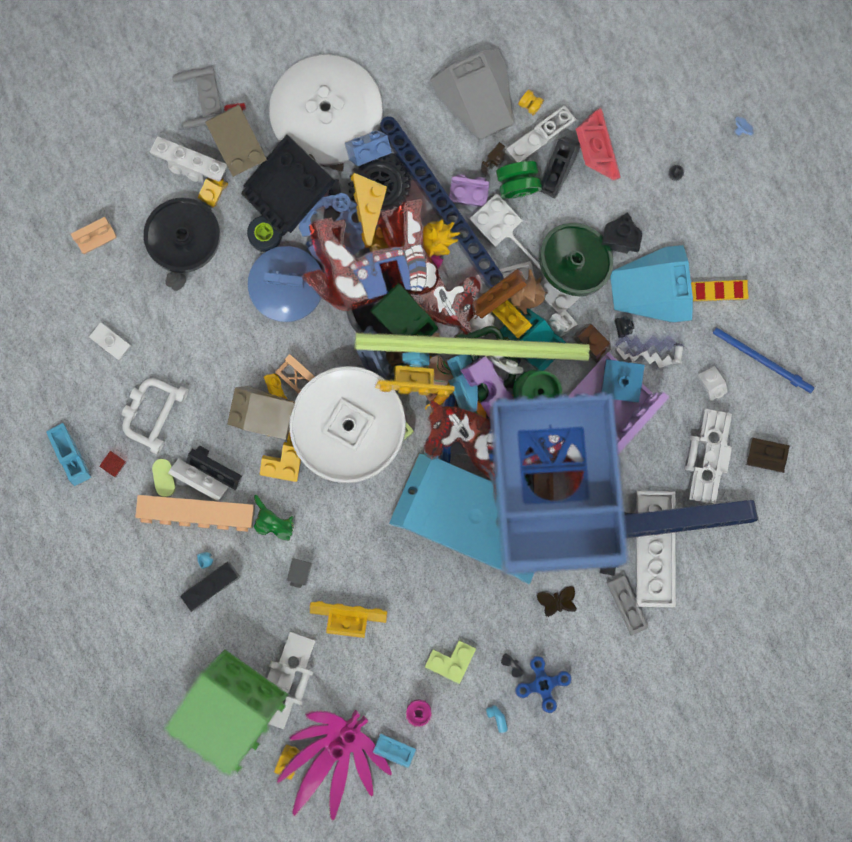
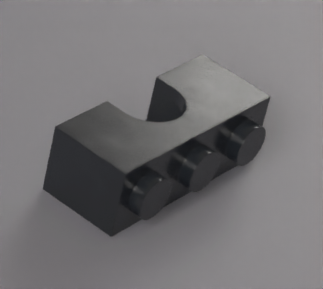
[180,562,241,612]

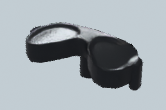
[501,653,524,678]

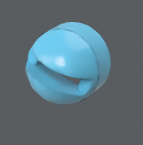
[197,552,213,569]

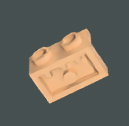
[71,217,117,254]

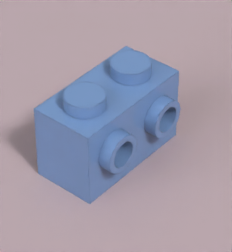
[345,130,392,166]

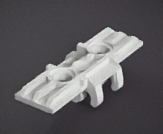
[684,409,732,504]
[267,632,315,729]

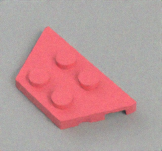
[576,109,621,180]

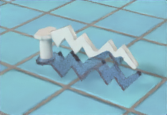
[615,335,684,369]

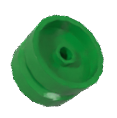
[496,161,542,199]
[513,370,562,401]

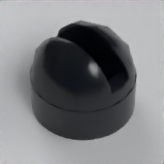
[668,165,684,181]

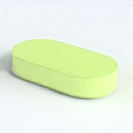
[152,459,176,497]

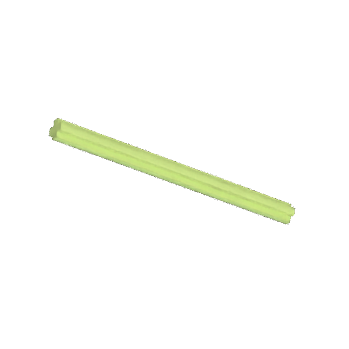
[355,333,590,360]

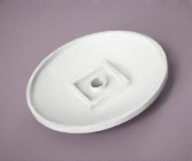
[269,55,382,165]
[290,366,406,483]

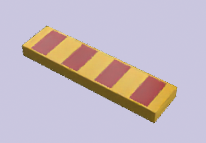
[691,280,748,302]

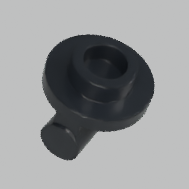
[614,316,635,338]

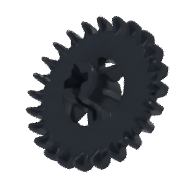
[348,156,411,216]

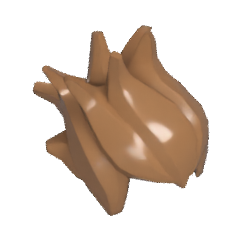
[510,269,548,315]

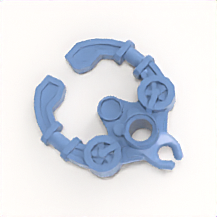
[299,193,364,262]

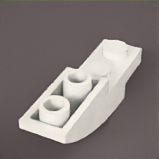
[505,105,576,163]

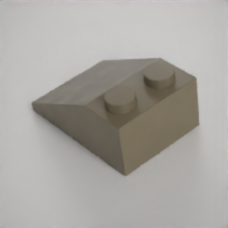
[205,105,267,177]
[227,386,296,440]

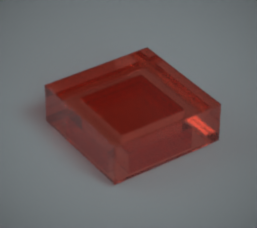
[99,451,127,478]

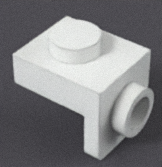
[548,310,578,337]
[698,366,727,401]

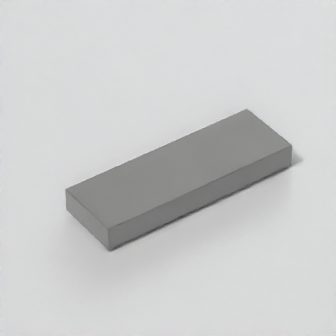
[606,575,649,636]

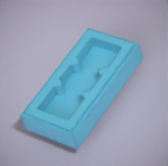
[372,734,416,768]

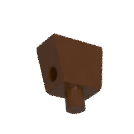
[572,324,611,363]

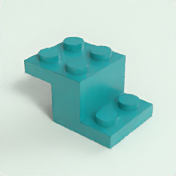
[500,308,567,371]

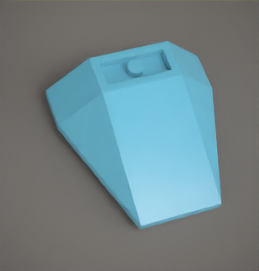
[610,245,693,323]

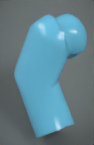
[486,705,508,733]

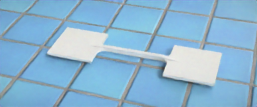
[469,194,581,314]

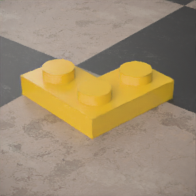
[259,442,301,482]

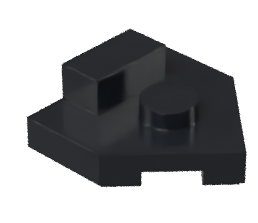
[601,212,643,254]

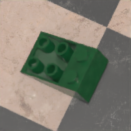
[370,283,439,337]

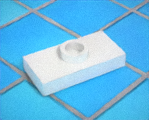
[89,322,131,361]

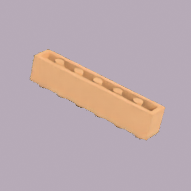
[135,495,255,532]

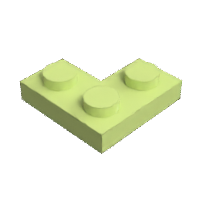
[425,641,476,684]

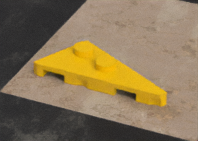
[351,173,387,248]

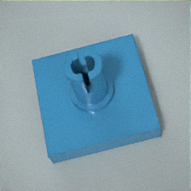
[601,359,645,403]

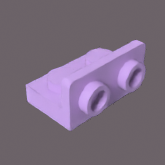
[449,174,490,207]

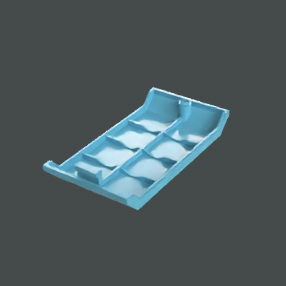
[389,454,535,585]

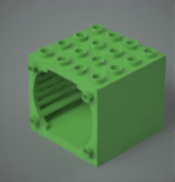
[164,649,288,776]

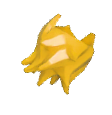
[418,220,460,257]

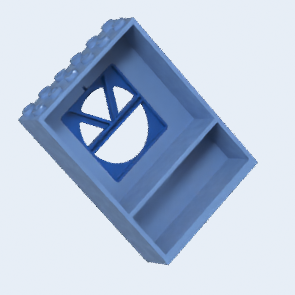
[489,392,628,575]

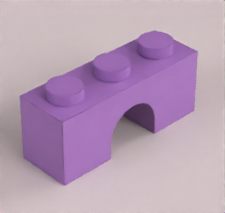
[461,356,514,418]

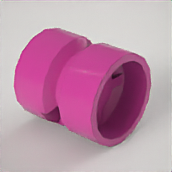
[406,699,431,727]

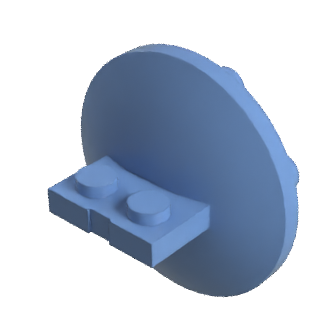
[248,246,324,322]

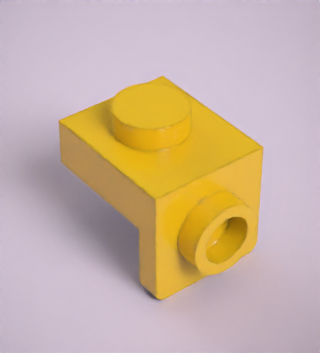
[197,178,228,207]
[274,745,301,780]

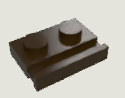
[480,142,505,176]
[746,437,790,473]

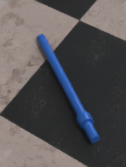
[713,327,815,394]

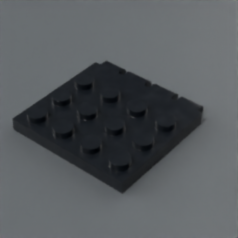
[241,134,336,236]

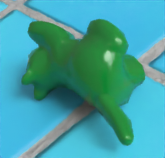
[254,495,295,541]

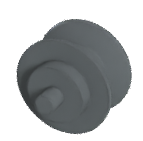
[165,272,186,291]

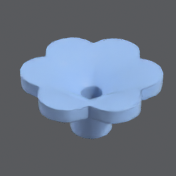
[735,116,754,136]

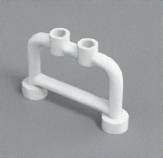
[122,378,189,455]

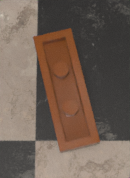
[472,269,527,319]

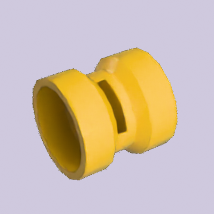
[518,89,544,116]

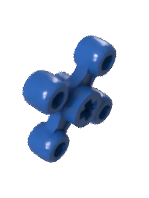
[515,656,572,713]

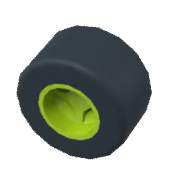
[247,216,282,252]

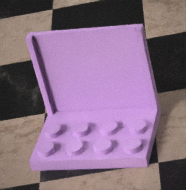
[567,352,669,454]

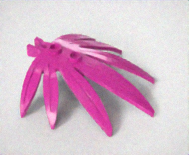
[276,710,392,820]

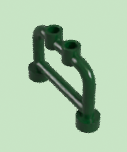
[454,326,518,403]

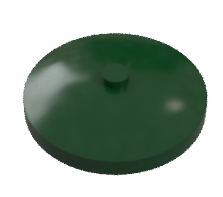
[539,223,613,297]

